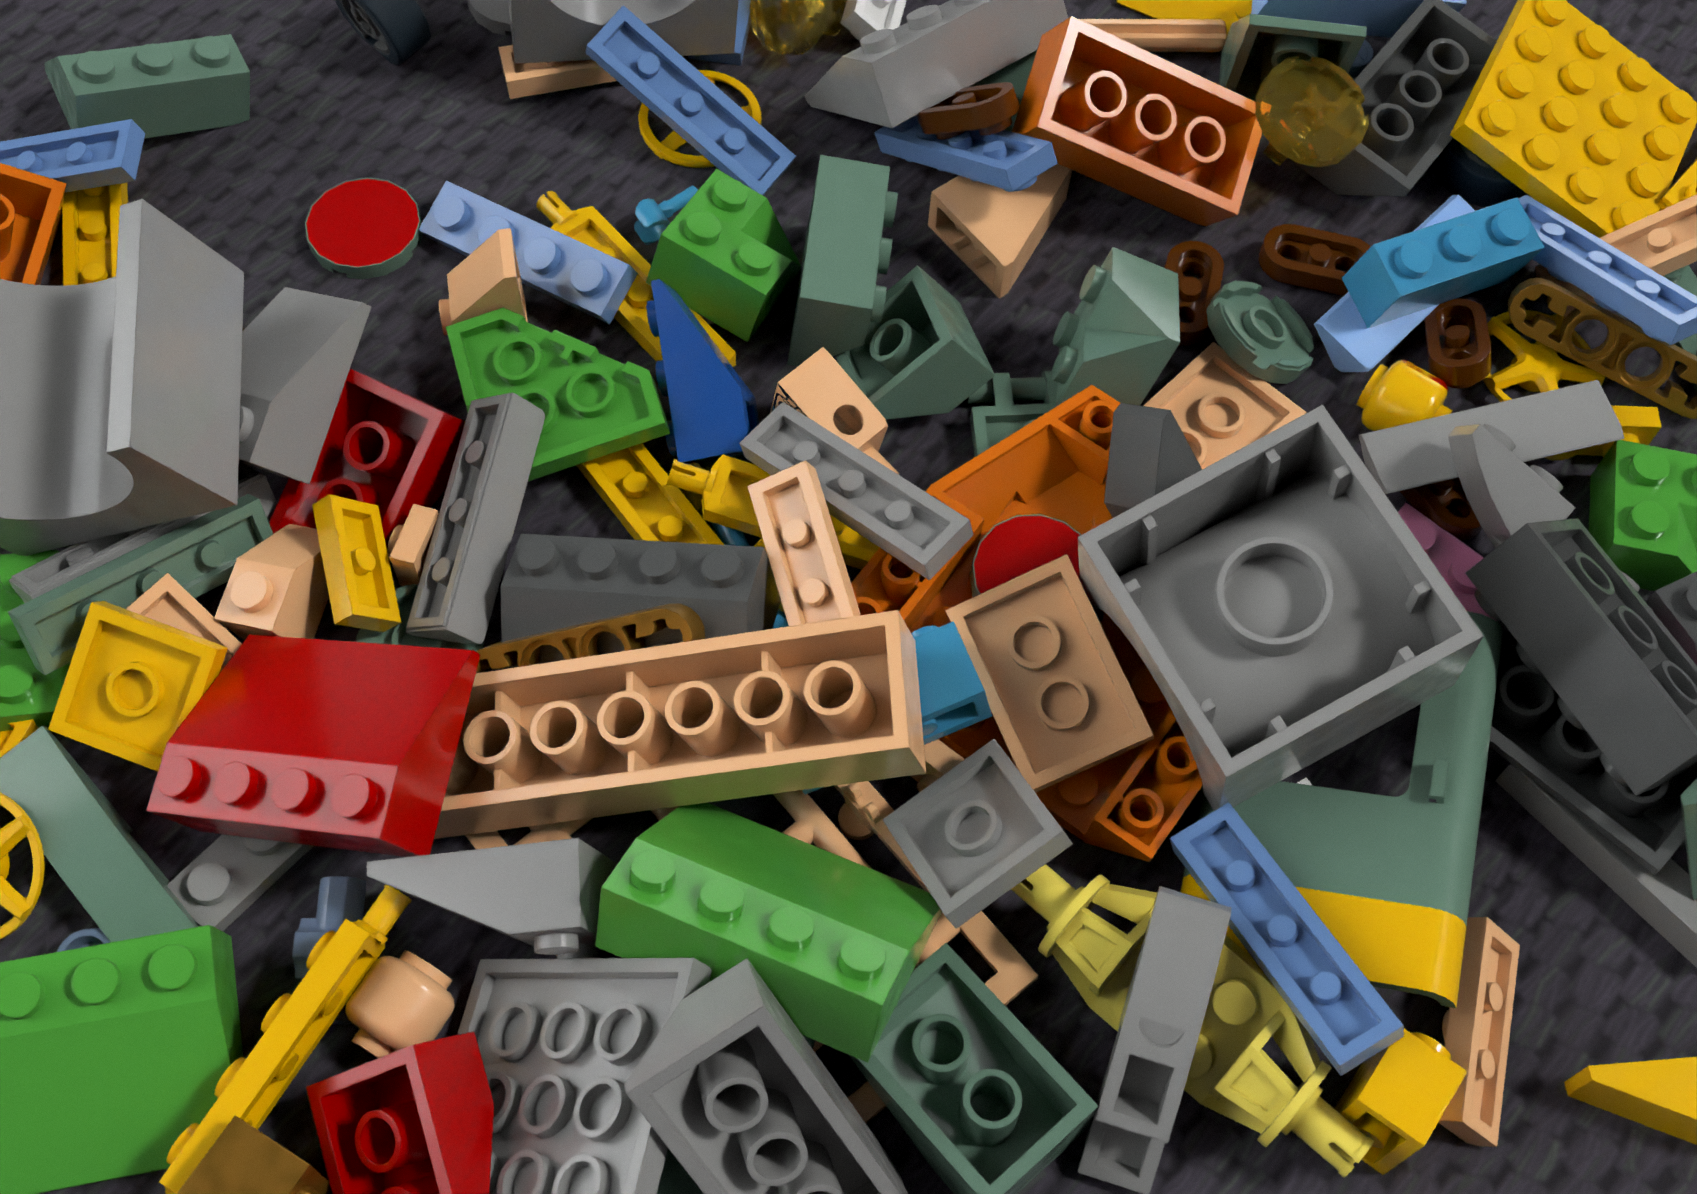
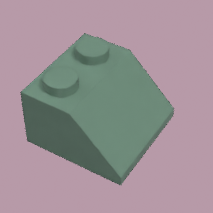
[835,265,995,419]

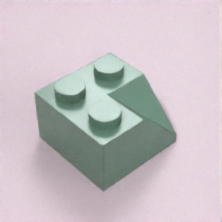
[1051,247,1180,406]

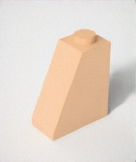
[928,164,1072,298]

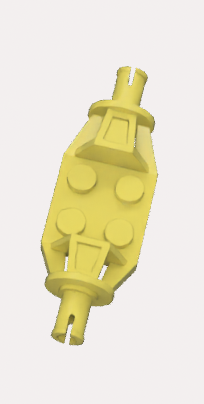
[1011,864,1374,1178]

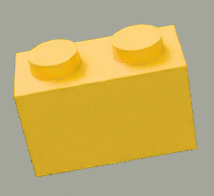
[1335,1029,1468,1175]

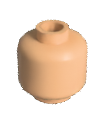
[345,950,455,1058]

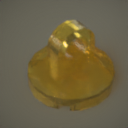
[750,0,847,56]
[1255,56,1369,167]

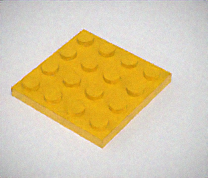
[1450,0,1697,238]

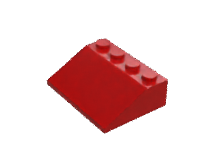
[146,634,480,857]

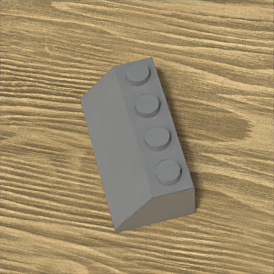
[624,958,908,1194]

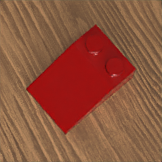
[269,368,466,562]
[306,1031,494,1194]

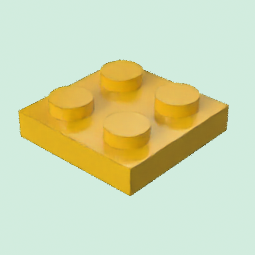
[48,601,228,772]

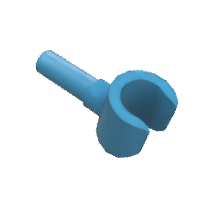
[634,186,698,245]

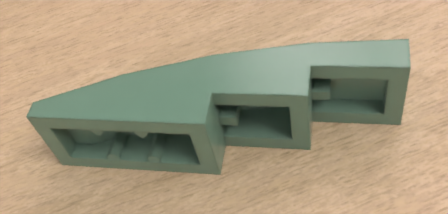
[0,726,200,942]

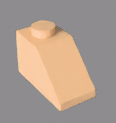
[439,228,528,335]
[214,524,329,640]

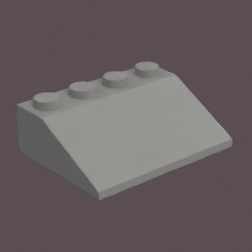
[805,0,1068,128]

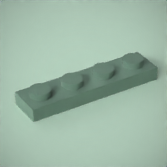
[8,494,273,675]

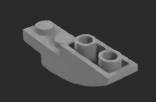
[1448,424,1653,611]
[1078,886,1231,1194]

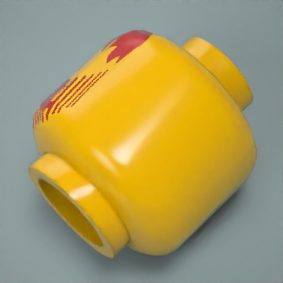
[1356,360,1453,431]

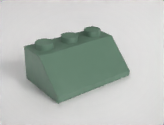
[45,34,250,139]
[787,154,898,366]

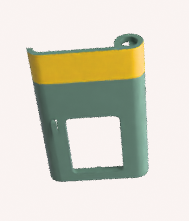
[1180,611,1503,1008]

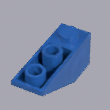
[646,279,759,468]

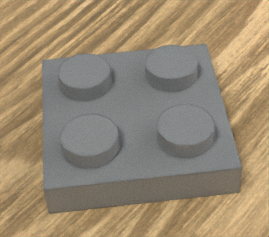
[882,738,1072,929]

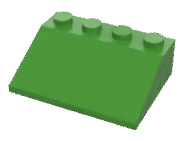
[595,803,942,1063]
[0,925,243,1194]

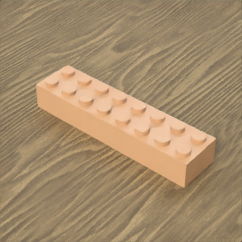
[434,610,926,839]

